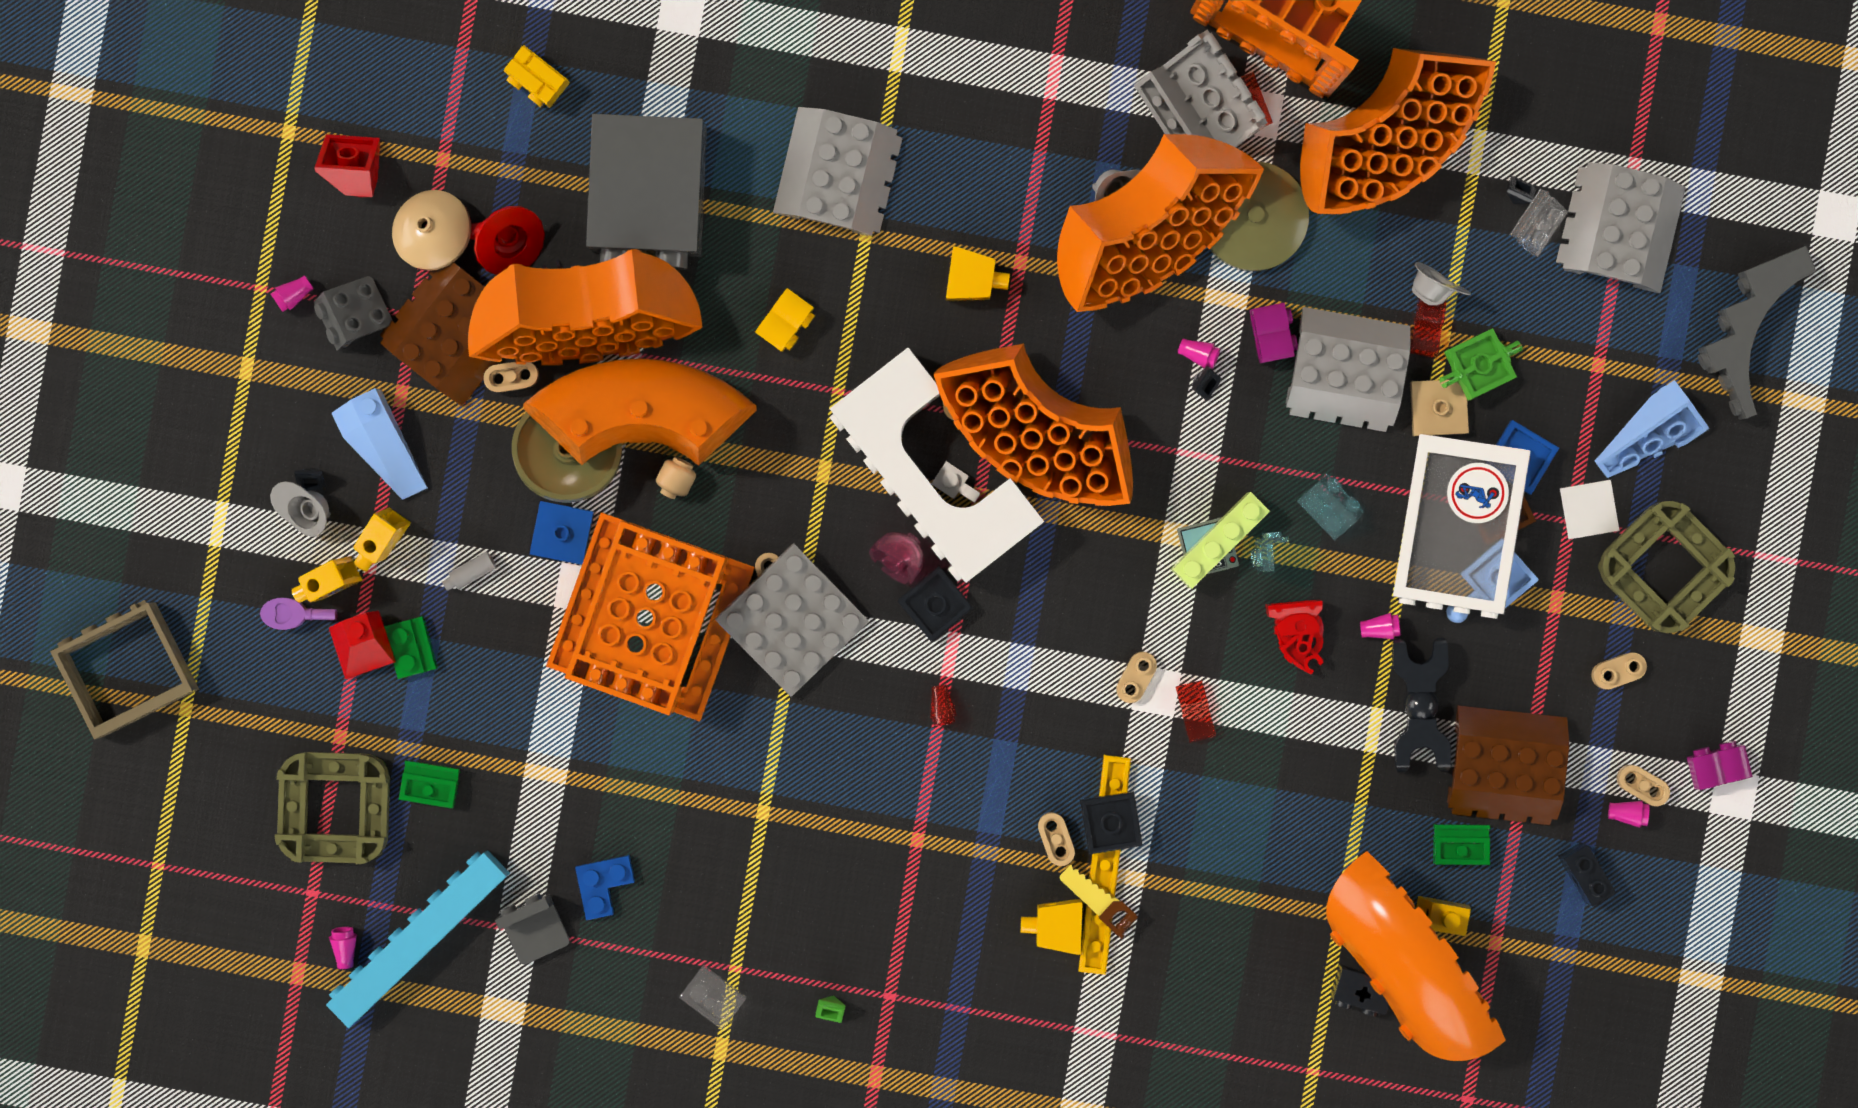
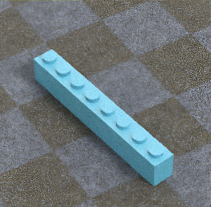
[326,850,510,1028]

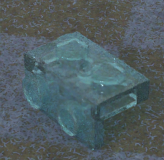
[1297,473,1363,541]
[1251,532,1289,572]

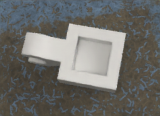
[931,461,980,503]

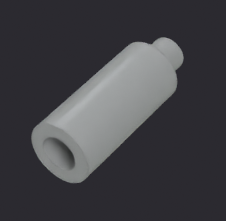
[442,551,497,591]

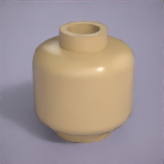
[656,457,696,499]

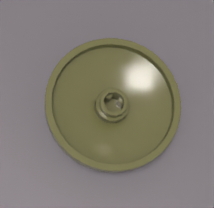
[1210,162,1309,272]
[512,412,622,503]

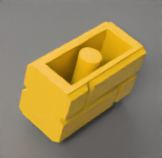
[504,45,570,108]

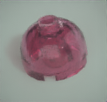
[869,532,924,584]

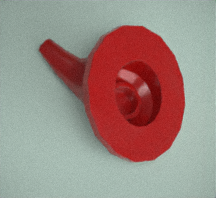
[470,206,545,275]

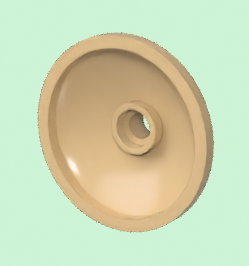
[392,190,471,270]

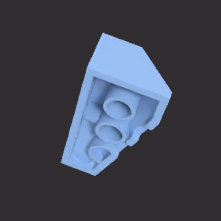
[1595,380,1710,478]
[332,388,428,500]

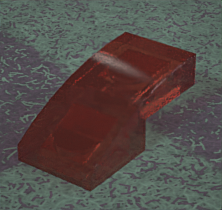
[1410,298,1447,358]
[1175,680,1216,743]

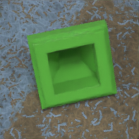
[815,996,845,1023]

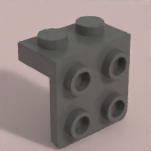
[314,276,392,351]
[495,893,570,964]

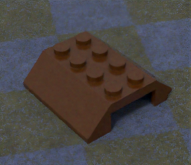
[380,262,498,407]
[1447,705,1569,825]

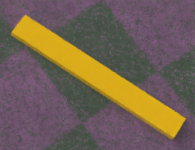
[1078,755,1131,975]

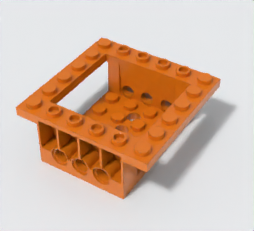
[1190,0,1362,98]
[546,512,755,721]

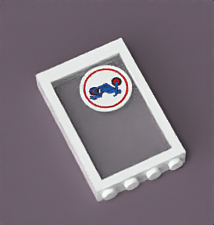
[1393,434,1531,619]

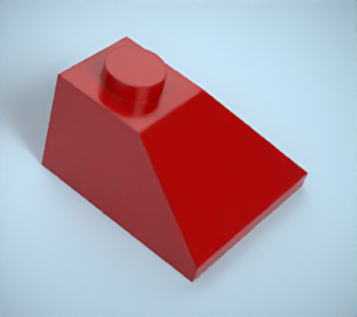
[315,134,380,197]
[329,611,396,679]

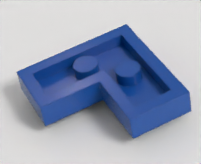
[575,855,635,920]

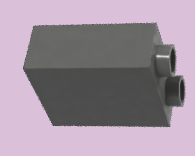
[586,114,707,270]

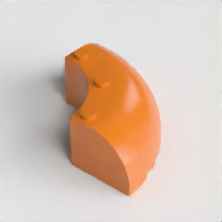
[1300,48,1496,214]
[1057,134,1264,312]
[468,249,702,365]
[934,344,1133,506]
[523,358,757,466]
[1326,851,1506,1061]

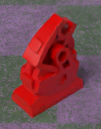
[1265,599,1324,674]

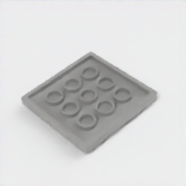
[715,543,869,697]

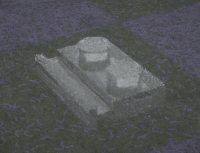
[1510,189,1568,257]
[679,964,747,1030]

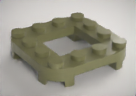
[1598,501,1735,633]
[275,752,390,864]

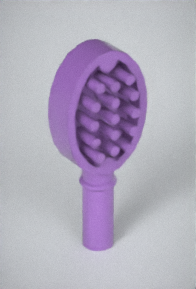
[260,598,337,630]

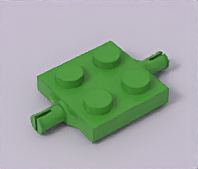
[1439,328,1522,401]

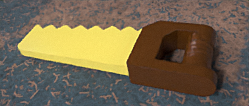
[1060,864,1138,939]

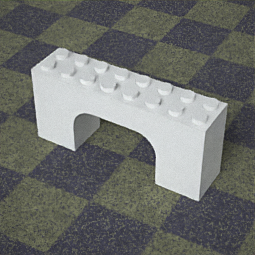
[829,348,1044,583]

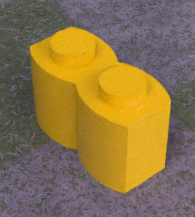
[755,288,815,352]

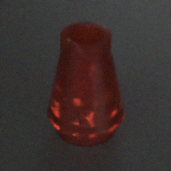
[930,685,957,726]

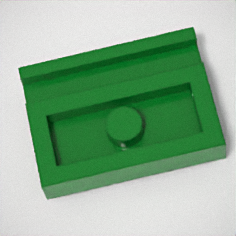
[384,616,438,679]
[399,760,461,808]
[1433,824,1490,865]

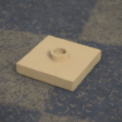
[1410,380,1469,436]

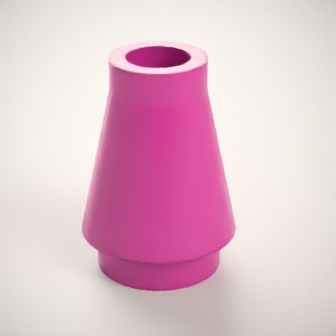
[271,276,313,312]
[1178,338,1220,369]
[1360,613,1401,639]
[1608,801,1650,828]
[329,927,357,969]

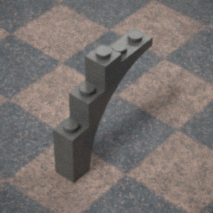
[1698,246,1816,420]

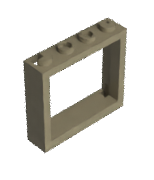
[50,600,199,740]

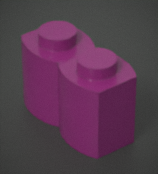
[1249,303,1298,363]
[1687,741,1753,790]

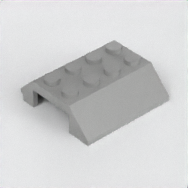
[1134,29,1268,147]
[773,107,902,236]
[1556,162,1686,293]
[1285,307,1410,432]

